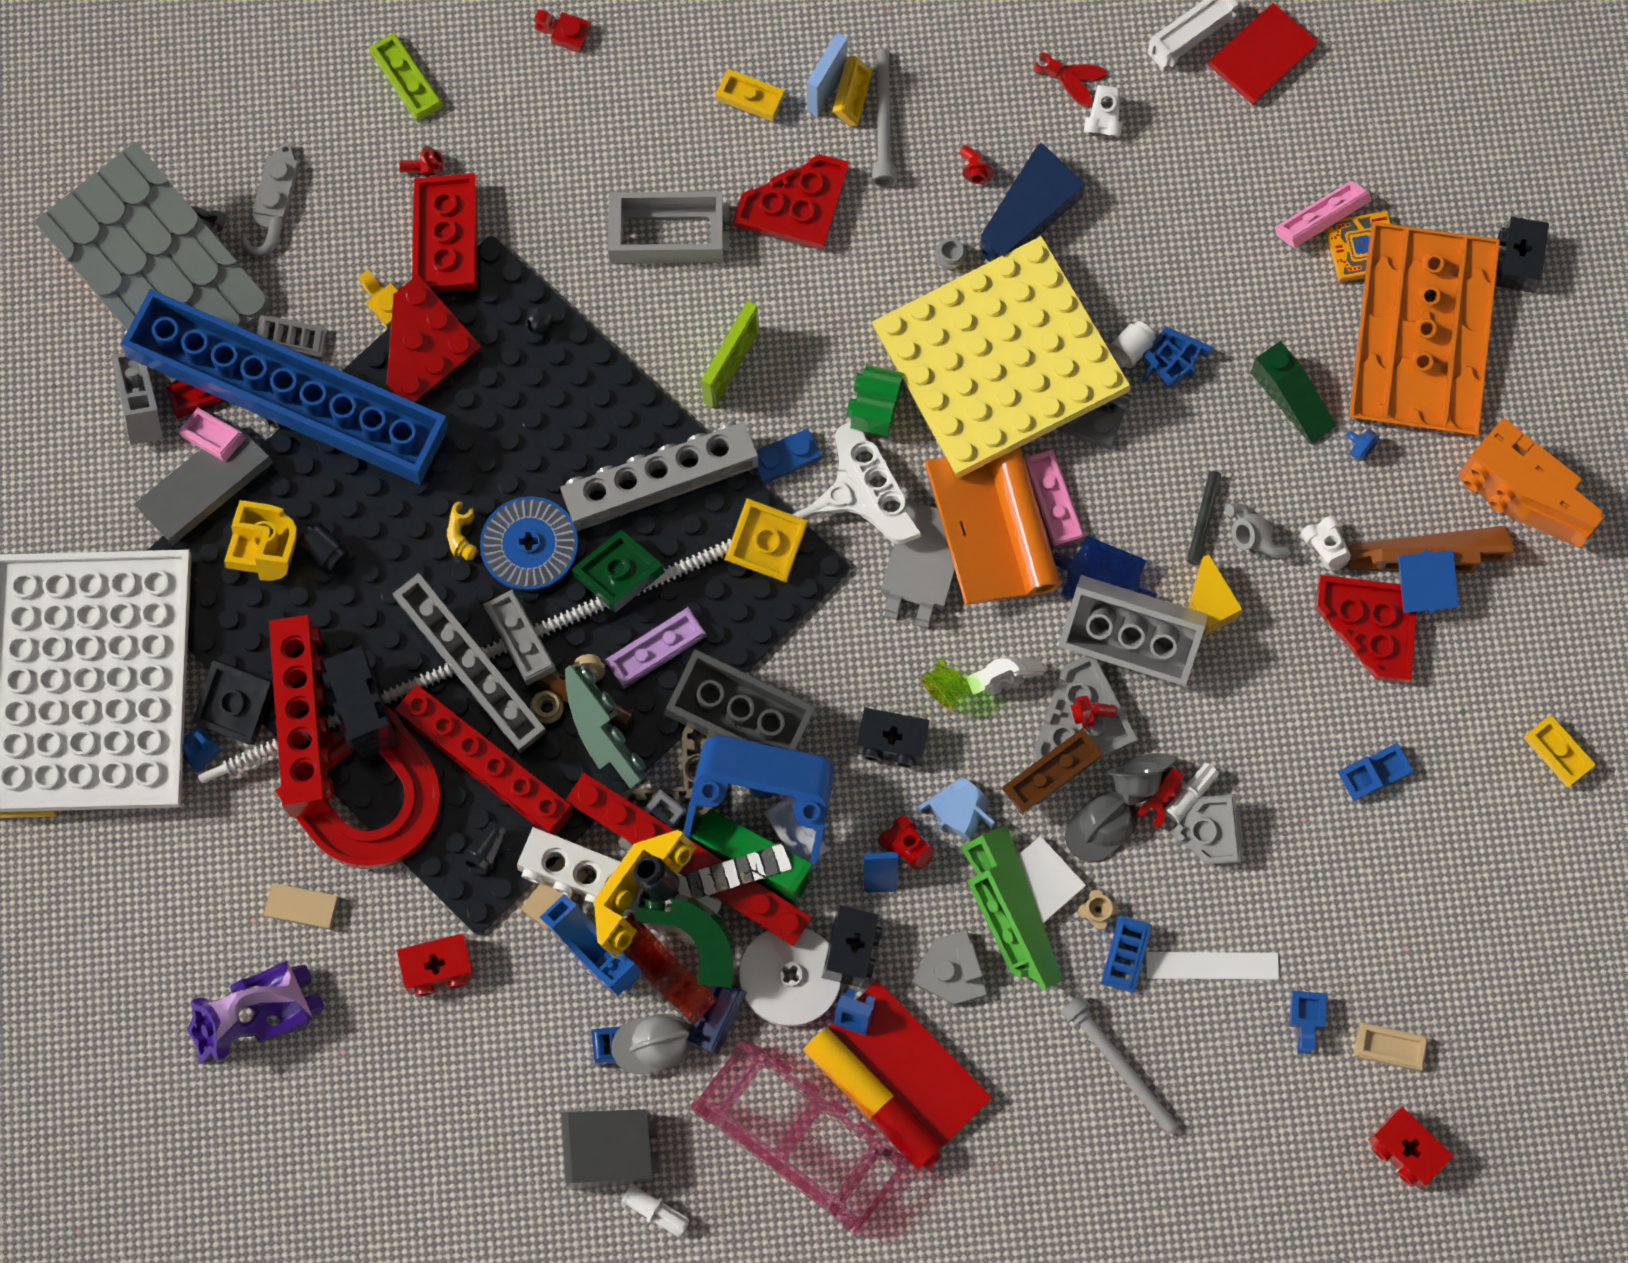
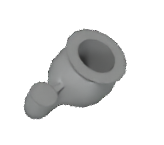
[1225,503,1290,558]

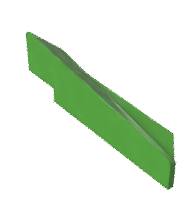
[960,826,1062,990]

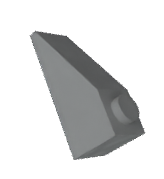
[111,353,162,445]

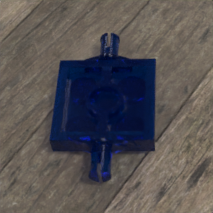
[1053,535,1157,601]

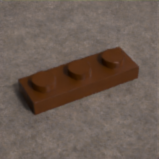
[1002,728,1103,816]

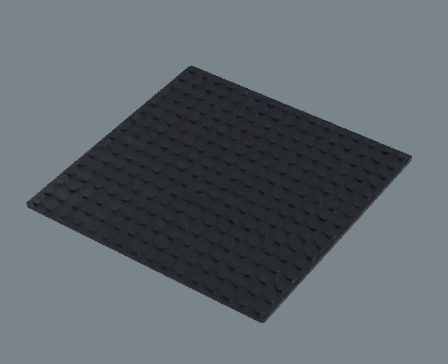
[147,236,850,935]

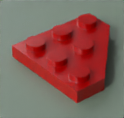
[733,154,849,250]
[387,274,481,403]
[1316,575,1417,684]

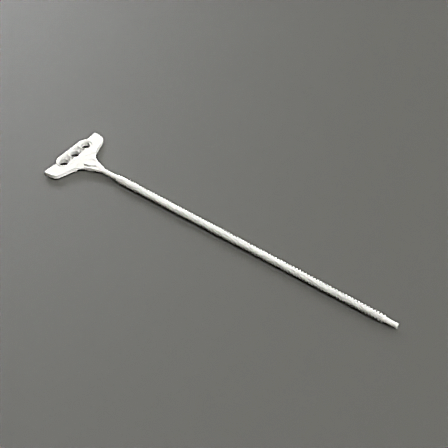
[198,421,921,784]

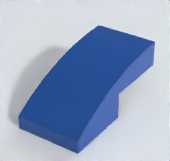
[1337,742,1414,801]

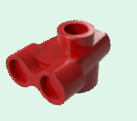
[878,815,934,869]

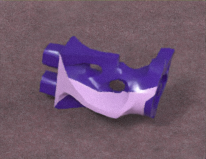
[187,961,325,1064]

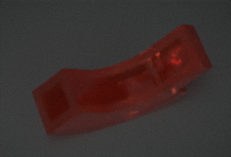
[622,913,718,1025]

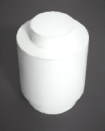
[1108,321,1155,368]

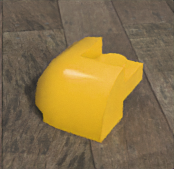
[224,500,297,581]

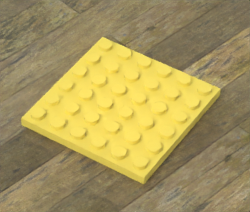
[872,236,1131,479]

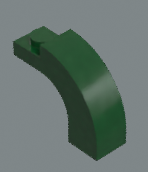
[635,894,736,988]

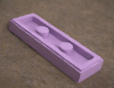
[605,607,706,689]

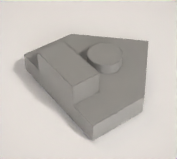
[1171,794,1243,864]
[912,930,987,1006]

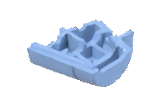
[916,777,995,841]

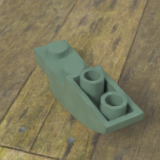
[565,661,648,788]

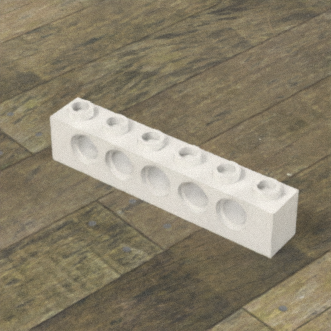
[517,827,722,946]

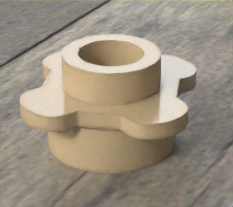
[1078,890,1119,930]

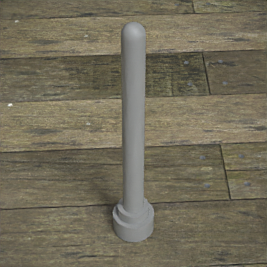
[872,48,897,187]
[1060,994,1178,1134]

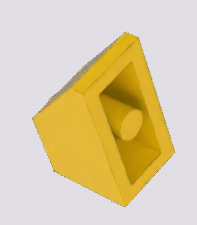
[1188,554,1242,636]

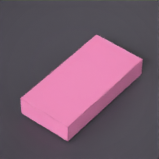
[178,408,246,462]

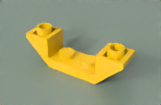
[594,830,697,959]

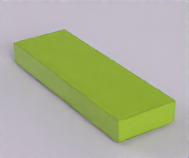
[368,32,443,122]

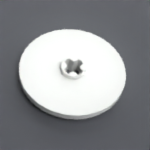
[739,928,840,1027]

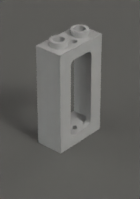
[608,191,730,264]

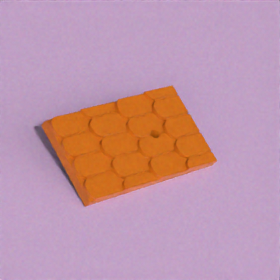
[1349,222,1500,435]

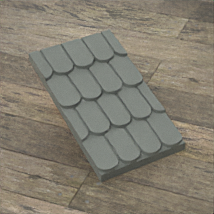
[34,141,273,384]

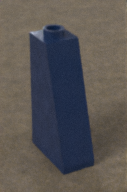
[980,142,1085,262]

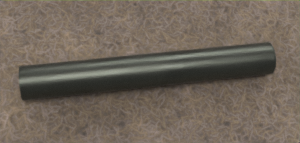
[1187,471,1222,565]

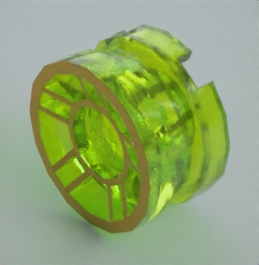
[920,659,971,711]

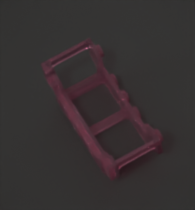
[689,1041,906,1237]

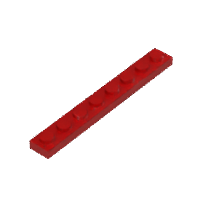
[565,772,812,947]

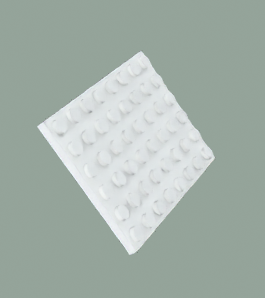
[0,550,191,812]

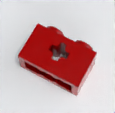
[397,933,476,997]
[1368,1106,1453,1189]

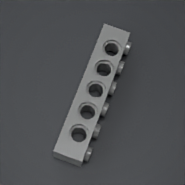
[560,422,759,531]
[393,573,546,753]

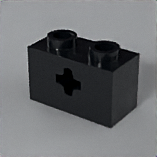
[1496,216,1549,293]
[856,707,930,768]
[821,905,883,987]

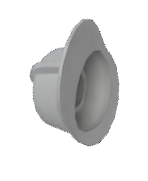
[612,1014,691,1075]

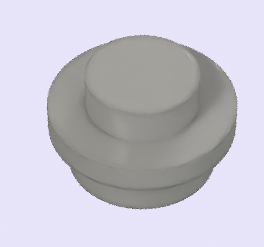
[935,238,966,269]

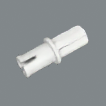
[1164,763,1219,824]
[621,1184,689,1236]

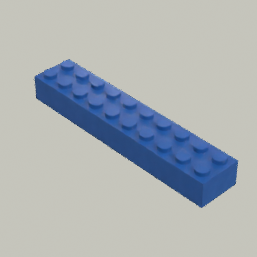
[121,289,448,485]

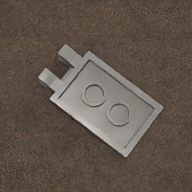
[881,500,963,629]

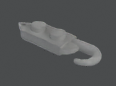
[241,141,300,257]

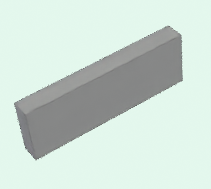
[483,589,557,685]

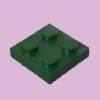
[572,530,665,613]

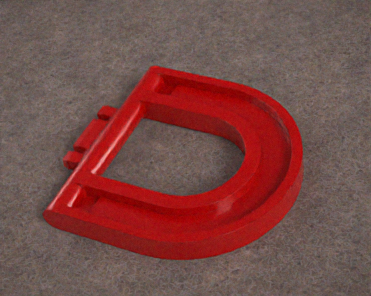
[275,705,442,869]

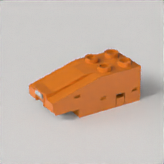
[1458,418,1604,548]

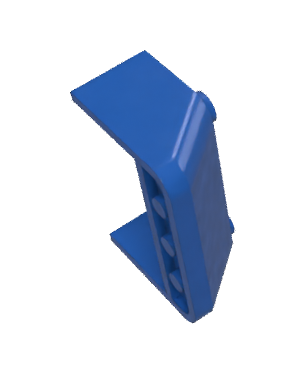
[683,735,835,864]

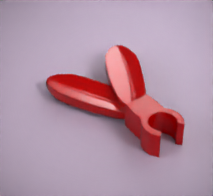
[1033,52,1107,107]

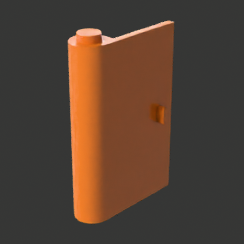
[925,447,1061,605]

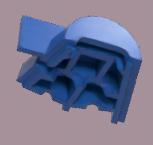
[1141,326,1214,388]

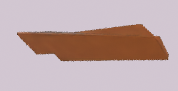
[1348,526,1513,573]

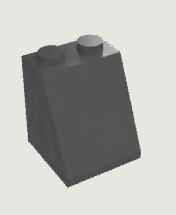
[561,1109,660,1190]

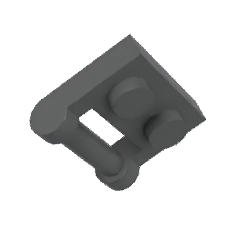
[1056,393,1131,450]

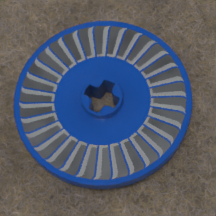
[480,497,578,591]

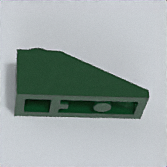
[1250,340,1336,445]

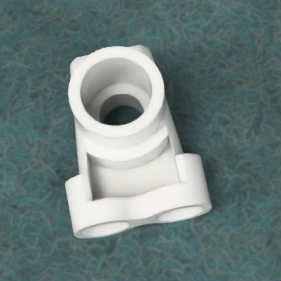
[1084,85,1123,136]
[1301,516,1351,571]

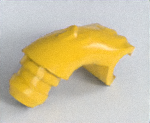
[447,502,478,561]

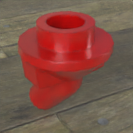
[959,145,994,184]
[399,146,444,177]
[1070,696,1117,729]

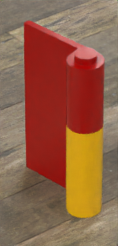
[803,980,992,1171]

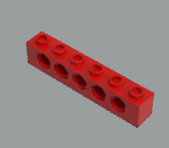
[269,615,334,817]
[395,684,574,836]

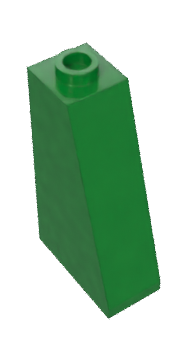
[691,809,813,906]

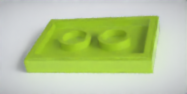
[701,300,759,408]

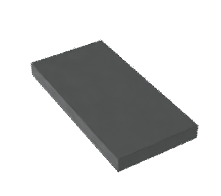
[134,422,273,546]

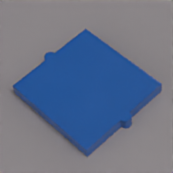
[1398,549,1459,614]

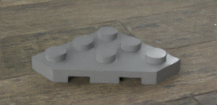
[1032,656,1138,762]

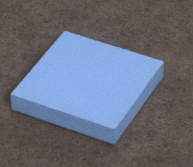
[807,33,848,116]

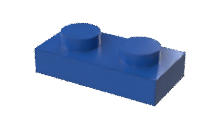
[755,428,822,485]

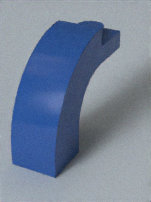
[539,894,643,996]

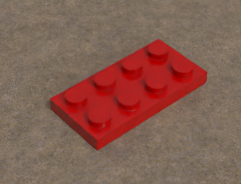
[412,173,478,293]

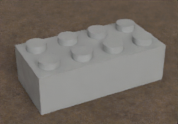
[1058,575,1208,687]

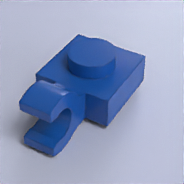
[1289,990,1327,1054]

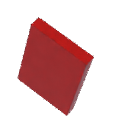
[1208,2,1318,105]

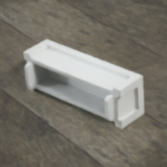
[1147,0,1238,70]

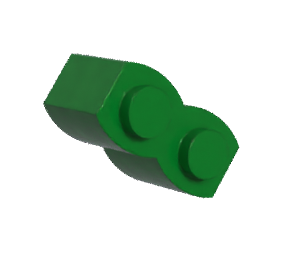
[846,364,904,437]

